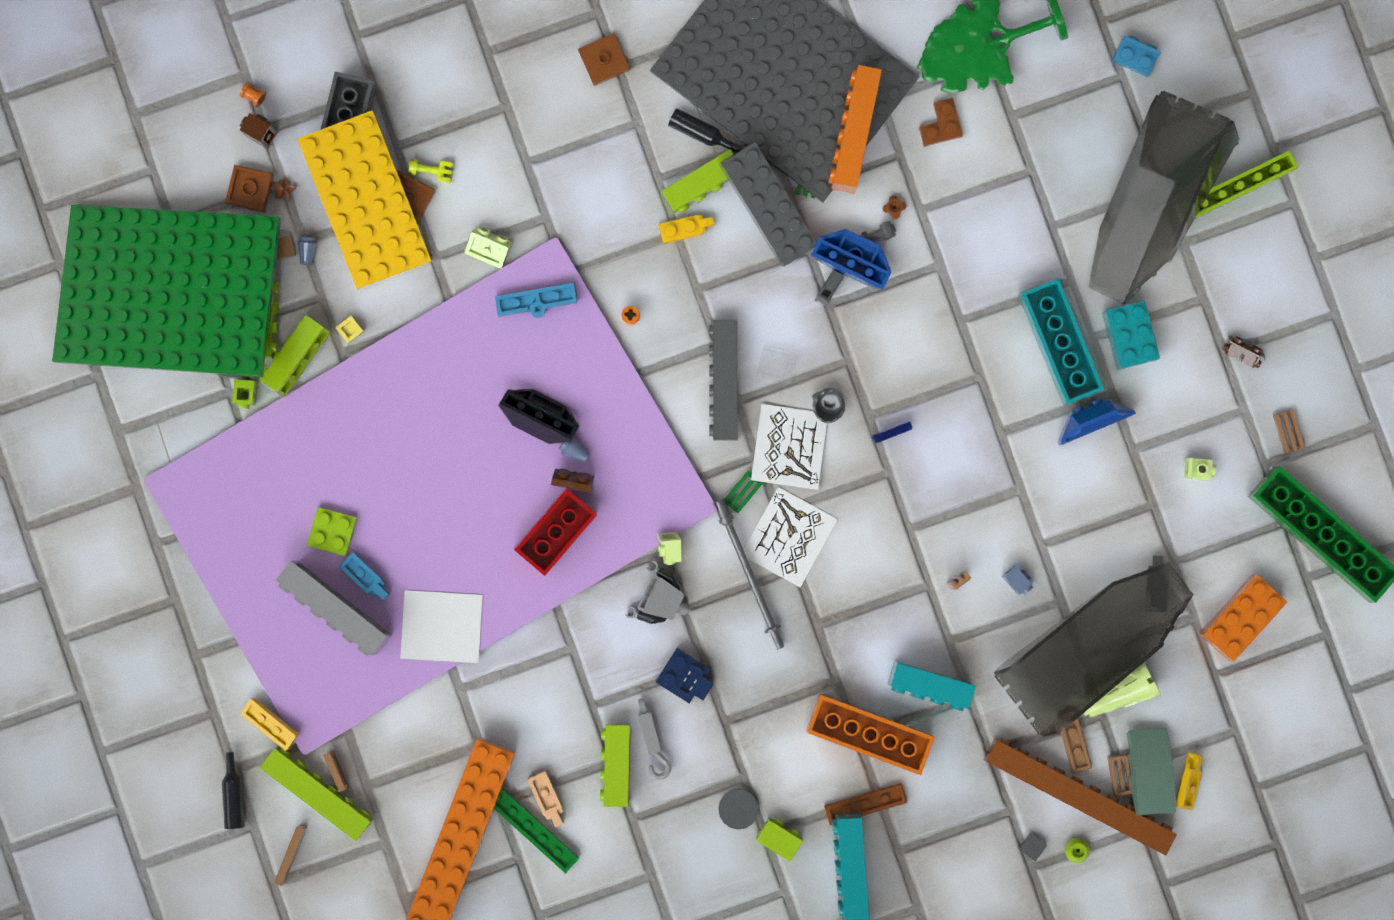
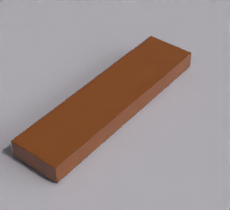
[824,783,907,825]

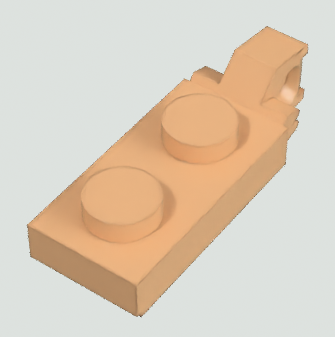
[527,770,563,827]

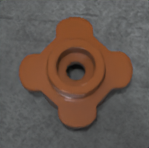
[883,195,906,219]

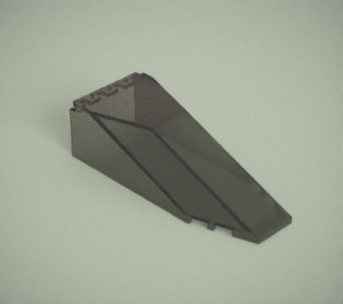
[1089,91,1239,305]
[993,562,1194,737]

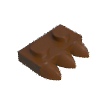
[551,468,595,493]

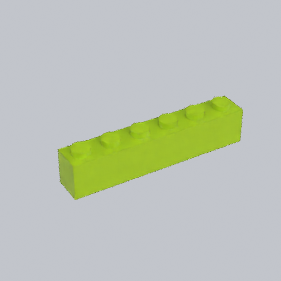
[1177,150,1299,224]
[260,747,373,841]

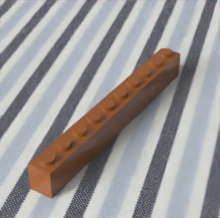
[984,738,1177,856]

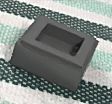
[1018,833,1047,862]

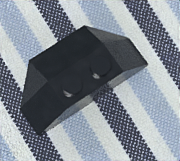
[498,389,579,444]

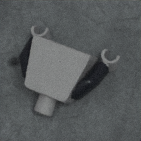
[625,561,689,624]

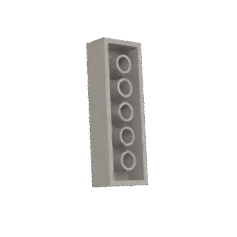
[276,561,392,656]

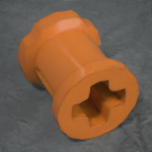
[239,82,266,107]
[621,306,640,326]

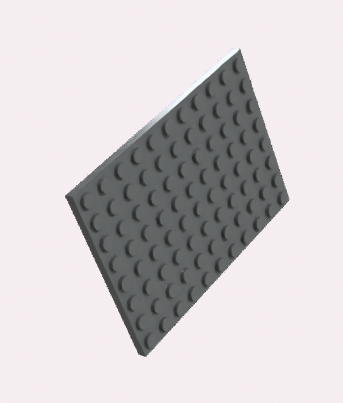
[650,0,920,203]

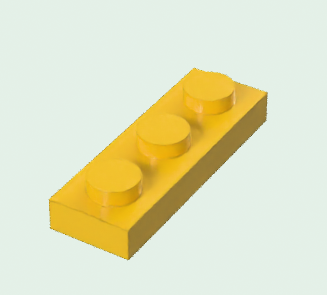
[241,697,299,751]

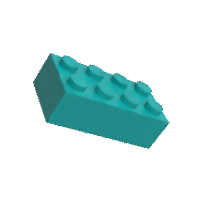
[888,661,976,711]

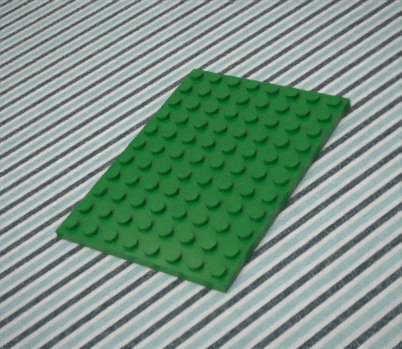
[52,205,281,377]

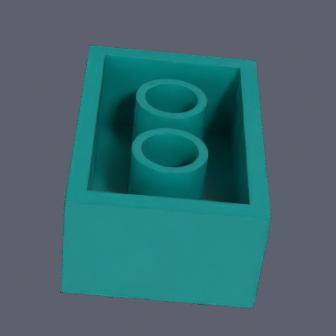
[1102,301,1160,370]

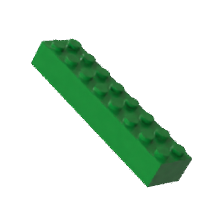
[1247,466,1394,603]

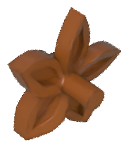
[273,177,296,201]

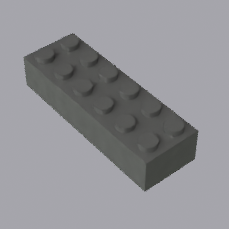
[719,142,817,267]

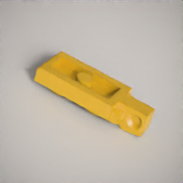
[658,215,715,244]
[1176,752,1203,810]

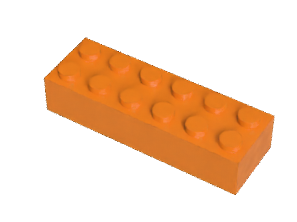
[828,65,882,194]
[806,693,935,775]

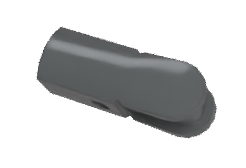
[815,270,844,307]

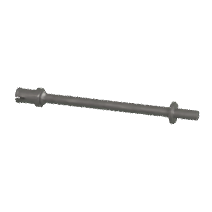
[713,498,785,650]

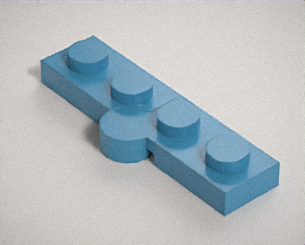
[495,283,577,318]

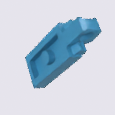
[339,552,390,600]

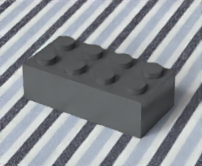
[320,72,377,130]

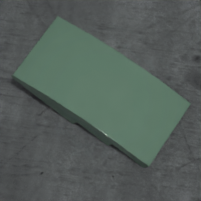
[1126,728,1176,816]

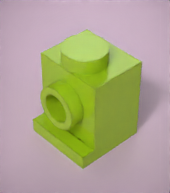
[232,379,258,409]

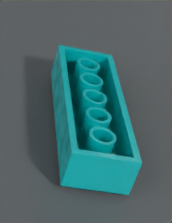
[1018,278,1104,406]
[832,812,869,920]

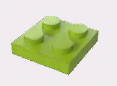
[307,507,357,556]

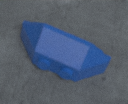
[811,229,892,290]
[1058,398,1136,446]

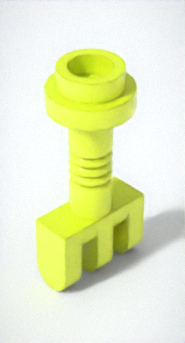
[408,159,454,183]

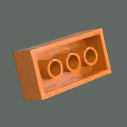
[1199,575,1287,662]

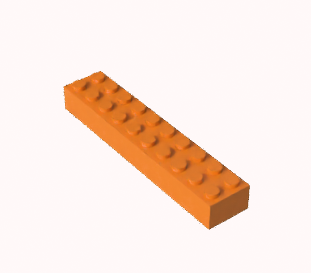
[406,737,516,920]

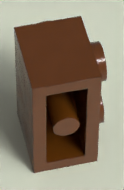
[240,113,278,149]

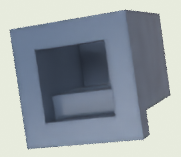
[1002,563,1033,595]

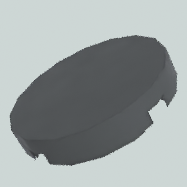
[718,789,759,830]

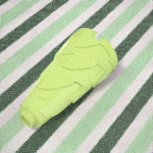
[1080,658,1161,717]

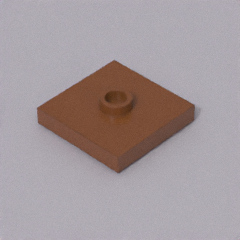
[578,33,630,86]
[225,165,274,213]

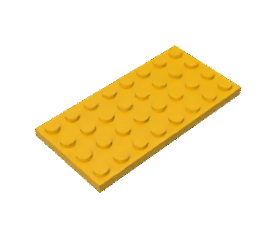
[297,110,432,289]

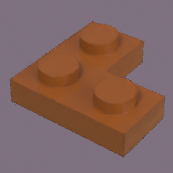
[919,98,963,147]

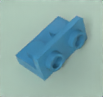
[1112,35,1161,77]

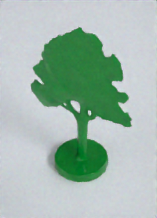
[917,0,1068,94]

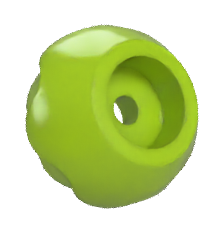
[1064,838,1090,863]

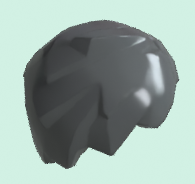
[812,388,845,423]

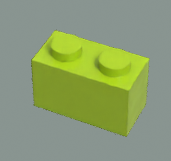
[756,817,803,862]

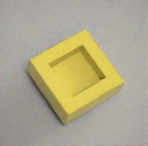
[336,316,364,344]

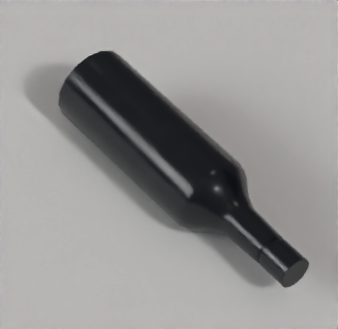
[668,108,741,153]
[221,752,245,829]

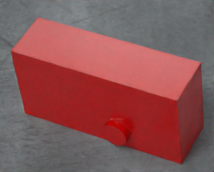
[514,488,597,576]

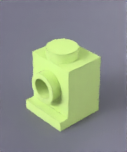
[1184,458,1216,481]
[657,532,681,565]

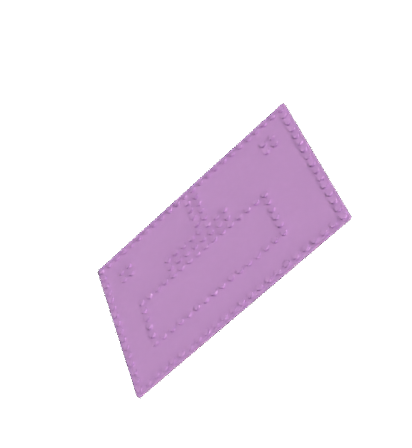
[144,238,716,755]

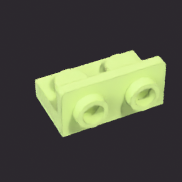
[465,227,513,269]

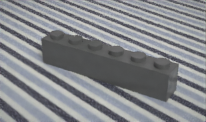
[709,320,738,441]

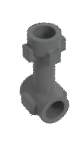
[859,221,896,241]

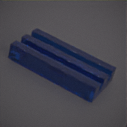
[872,422,913,444]

